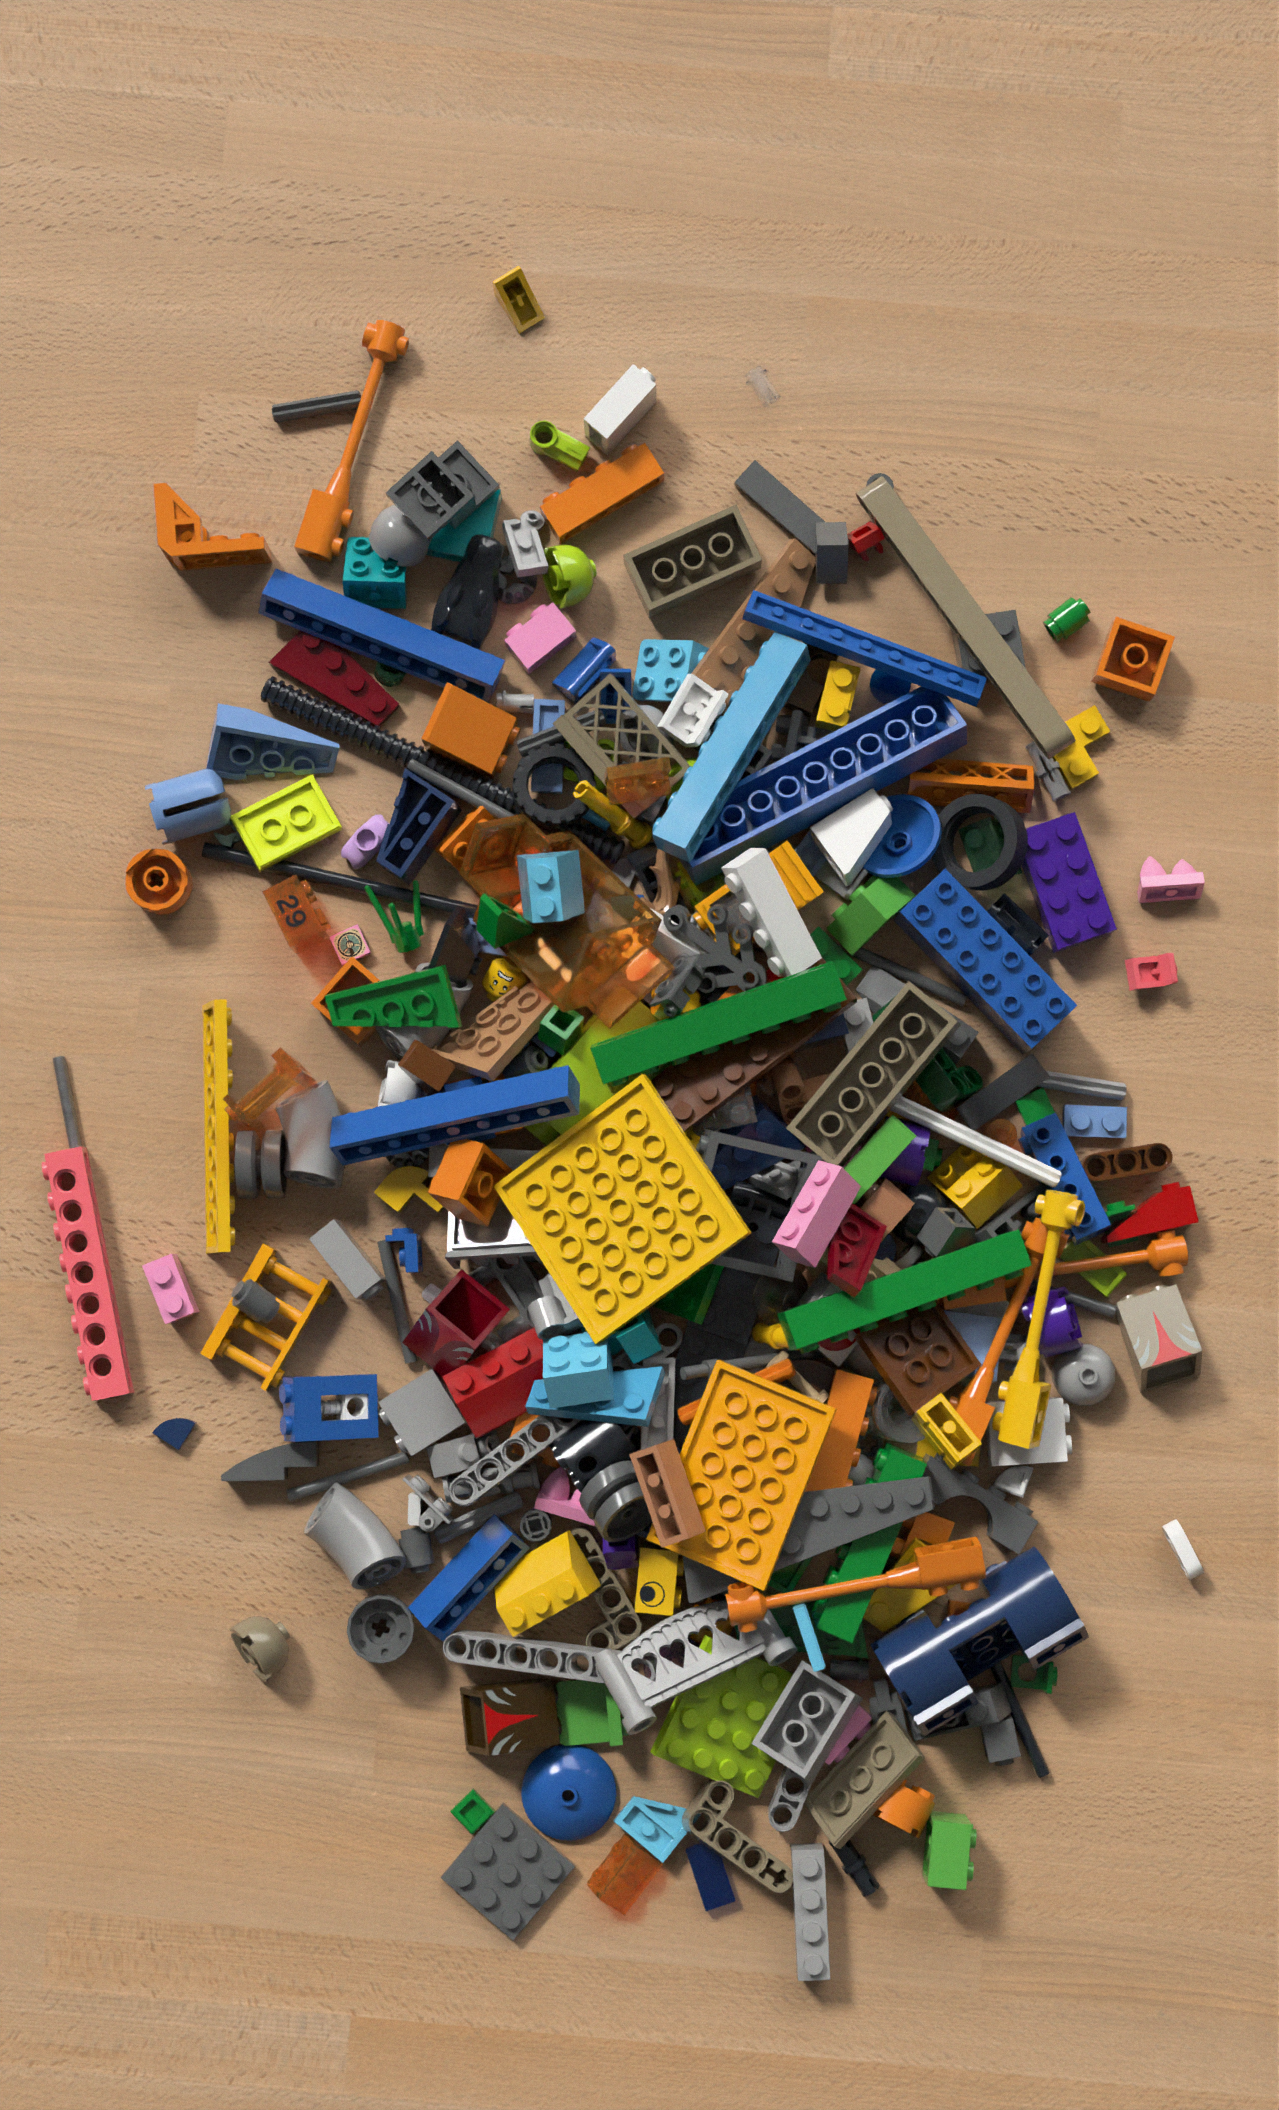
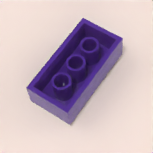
[1022,812,1117,953]

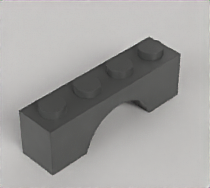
[922,1453,1038,1554]

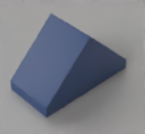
[600,669,632,724]

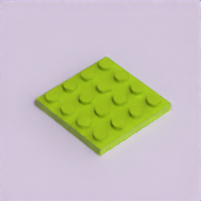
[650,1635,794,1798]

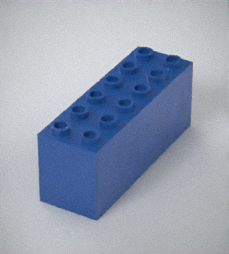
[894,868,1077,1055]

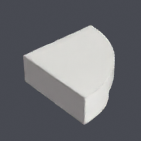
[993,1466,1033,1498]

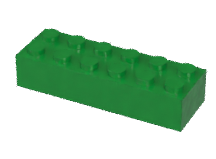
[810,1442,927,1643]

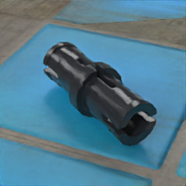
[829,1839,880,1897]

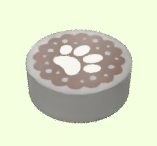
[893,1244,923,1270]

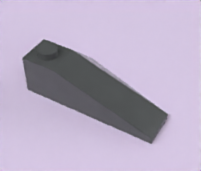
[856,966,979,1066]

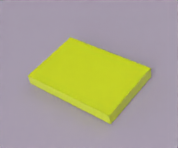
[230,774,342,872]

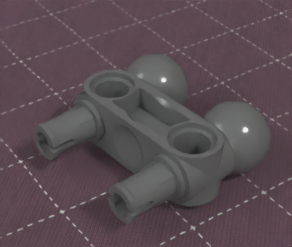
[468,1228,544,1343]

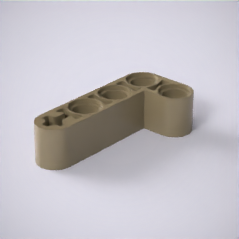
[571,1526,642,1650]
[682,1779,793,1893]

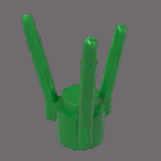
[365,880,425,953]

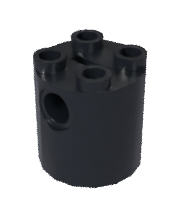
[549,1420,641,1493]

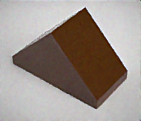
[398,1040,456,1096]

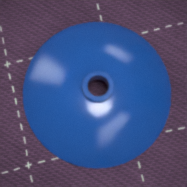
[862,794,942,878]
[521,1744,616,1841]

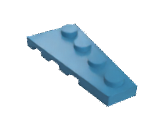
[525,1366,665,1427]

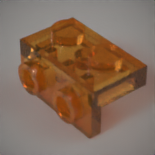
[587,1834,663,1915]

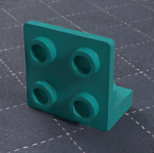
[342,537,407,609]

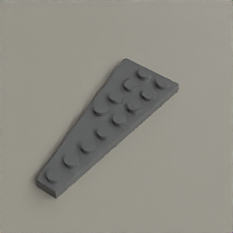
[683,1476,935,1603]

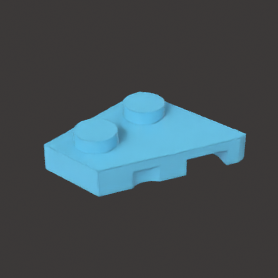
[613,1796,701,1863]

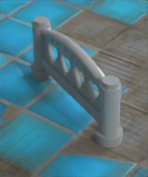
[594,1587,797,1735]

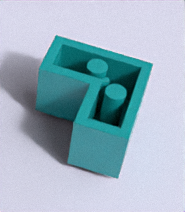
[581,1309,662,1364]

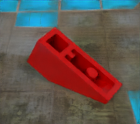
[1100,1182,1199,1244]

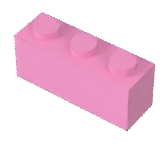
[772,1160,861,1268]

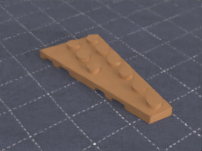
[691,538,816,716]
[431,935,611,1081]

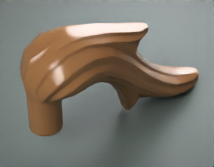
[636,849,682,916]

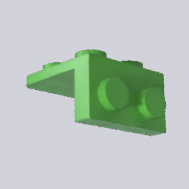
[556,1680,629,1746]

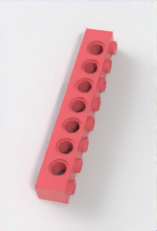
[42,1146,134,1401]

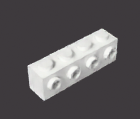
[721,848,822,977]

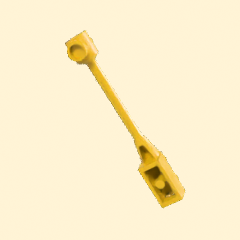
[992,1190,1085,1449]

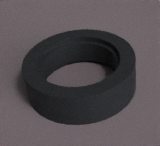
[932,794,1028,891]
[956,1053,1049,1130]

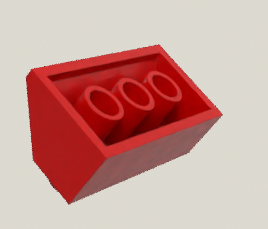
[442,1328,543,1439]

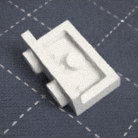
[657,674,728,748]

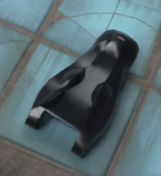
[431,534,504,650]

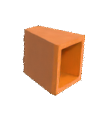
[421,682,521,779]

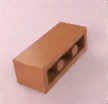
[629,1439,706,1548]

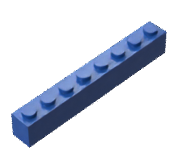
[259,569,505,703]
[329,1065,580,1166]

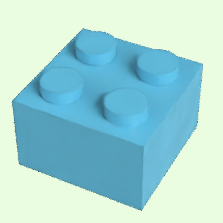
[543,1331,614,1409]

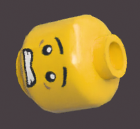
[482,956,528,1002]

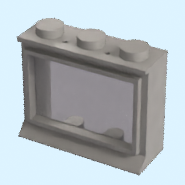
[444,1198,543,1269]

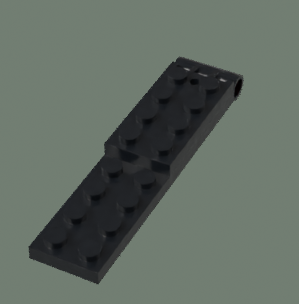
[673,1181,792,1450]

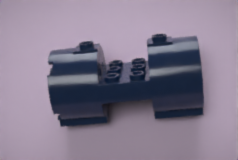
[870,1546,1089,1736]

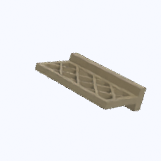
[552,674,690,819]

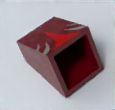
[402,1269,510,1376]

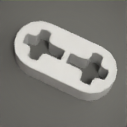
[1162,1519,1204,1580]

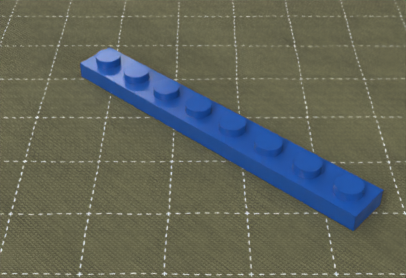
[742,590,987,707]

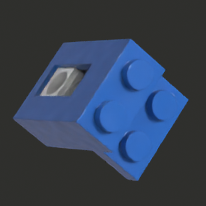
[279,1374,379,1442]

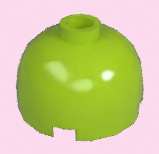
[542,545,597,609]

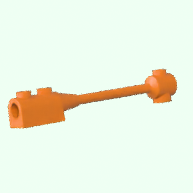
[294,320,409,562]
[935,1217,1070,1466]
[937,1230,1188,1310]
[725,1537,986,1632]

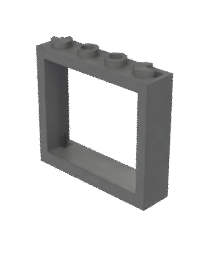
[696,1129,822,1282]

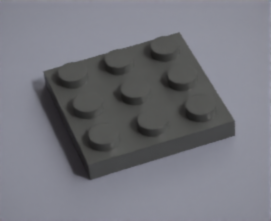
[441,1802,575,1940]

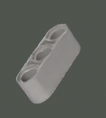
[767,1766,812,1832]

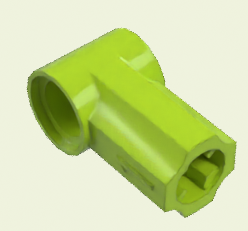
[529,420,590,472]

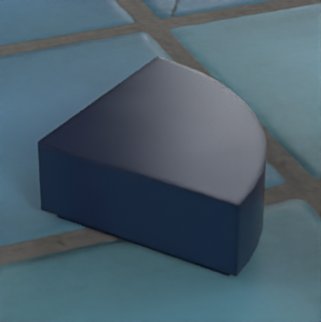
[152,1418,197,1450]

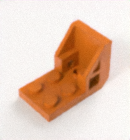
[154,483,272,571]

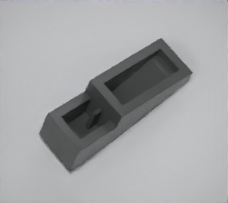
[221,1441,319,1481]

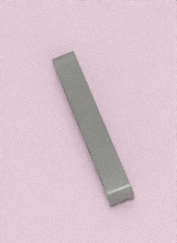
[443,1629,657,1683]

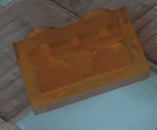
[604,757,671,805]

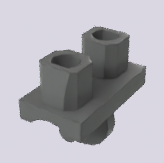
[771,710,819,762]

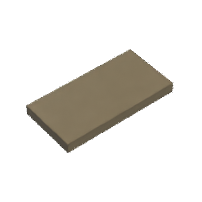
[804,1711,925,1849]

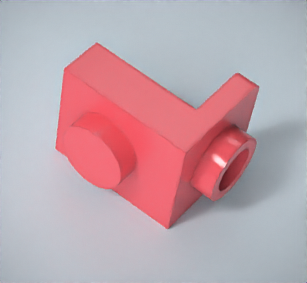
[1125,953,1178,991]

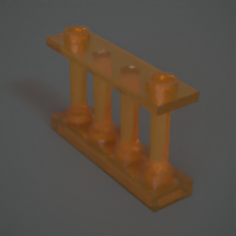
[223,1047,316,1130]

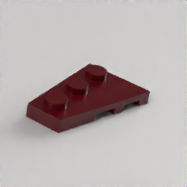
[827,1204,887,1297]

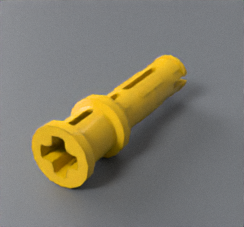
[573,780,652,849]

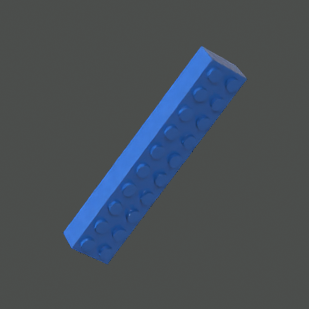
[678,686,967,886]

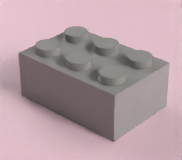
[751,1660,863,1782]

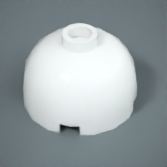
[378,1060,427,1106]

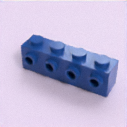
[1018,1112,1111,1246]
[408,1514,530,1642]

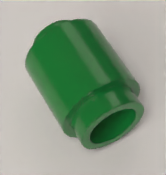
[1043,597,1091,642]

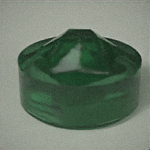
[374,661,406,687]

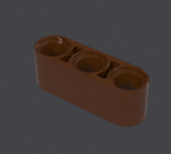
[1080,1143,1173,1182]

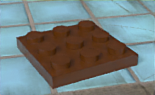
[854,1300,982,1416]

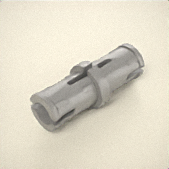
[1025,741,1071,802]

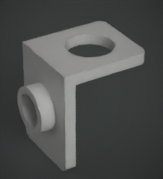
[815,860,868,901]

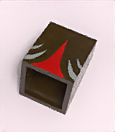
[460,1678,562,1756]

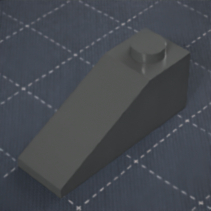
[975,1183,1047,1243]

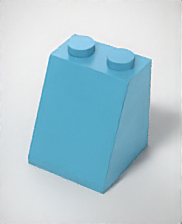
[517,850,585,923]

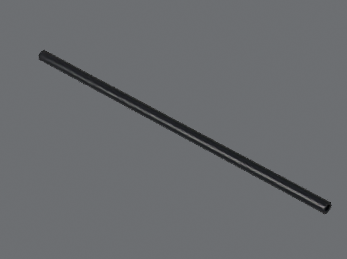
[202,842,617,952]

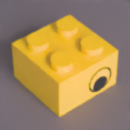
[635,1543,684,1616]

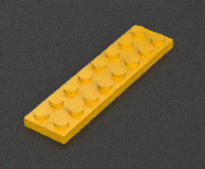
[202,999,235,1254]

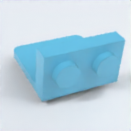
[632,639,709,702]

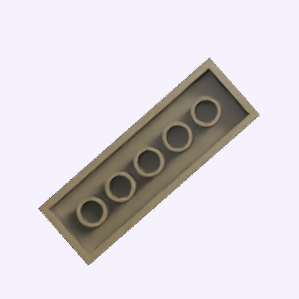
[786,981,961,1167]

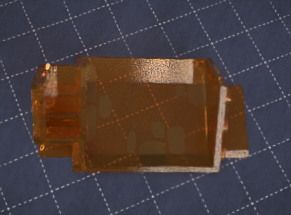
[459,814,676,1029]

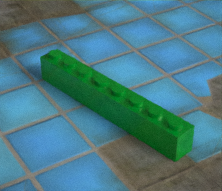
[590,961,847,1087]
[777,1229,1032,1354]

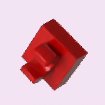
[847,521,885,562]

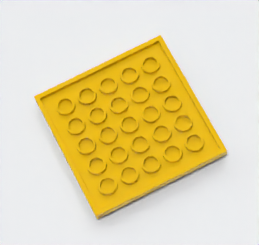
[494,1074,751,1344]

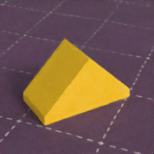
[493,266,545,334]

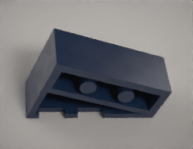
[376,768,462,886]
[711,1095,807,1191]

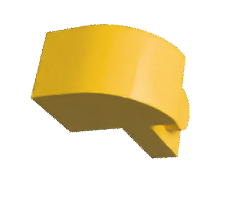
[374,1166,445,1213]

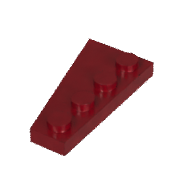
[269,630,400,726]

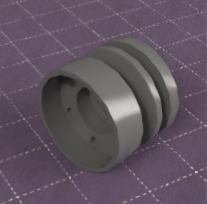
[347,1593,414,1664]

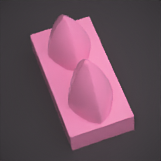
[1137,856,1205,903]
[534,1467,595,1526]

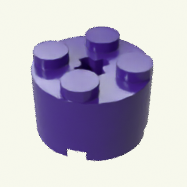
[879,1116,930,1186]
[1021,1286,1083,1358]

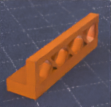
[907,758,1034,813]

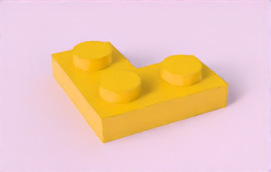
[1052,705,1110,790]

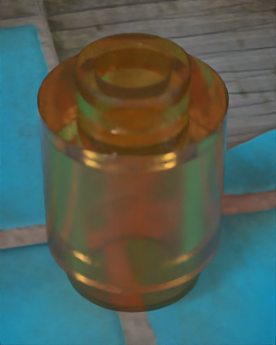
[983,1119,1017,1148]

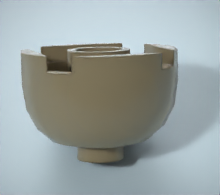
[230,1616,290,1682]

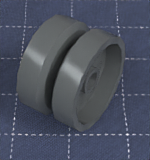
[234,1130,287,1199]
[579,1461,652,1542]

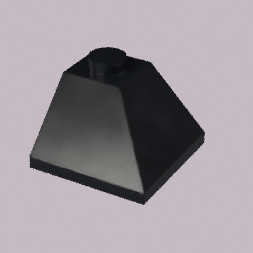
[428,905,483,983]

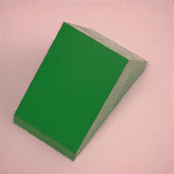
[476,893,534,949]

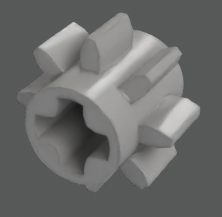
[999,1333,1028,1371]

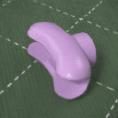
[341,814,390,869]

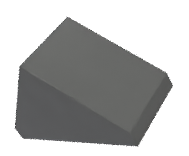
[815,522,849,585]

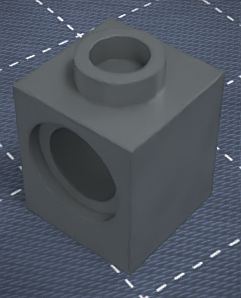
[979,1715,1021,1766]

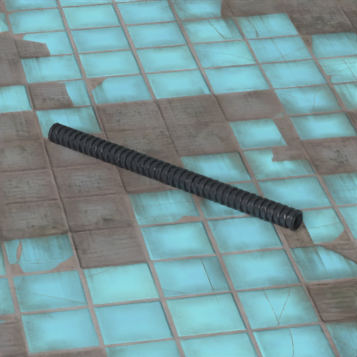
[261,676,625,866]

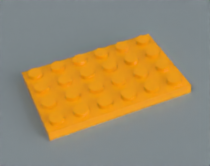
[646,1360,837,1591]

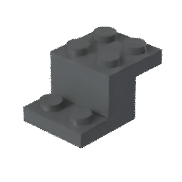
[386,440,500,541]

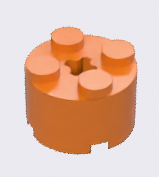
[125,849,193,915]
[873,1780,936,1839]

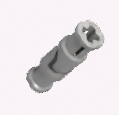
[442,1460,540,1503]

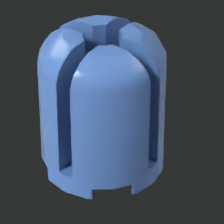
[145,769,231,845]

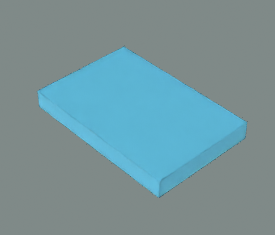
[792,1603,826,1672]

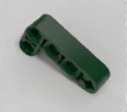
[872,997,983,1112]

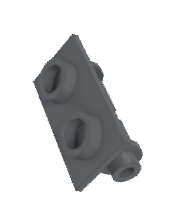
[650,954,705,1017]

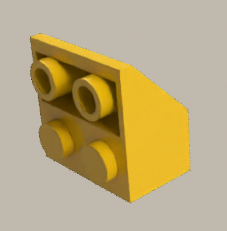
[927,1145,1022,1229]

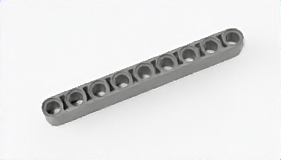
[449,1323,682,1507]

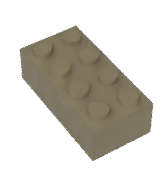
[623,505,762,619]

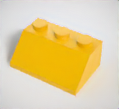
[494,1530,601,1637]

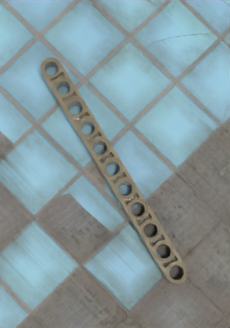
[856,476,1076,759]

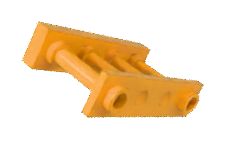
[200,1243,333,1391]

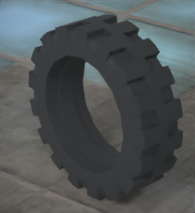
[512,744,596,830]

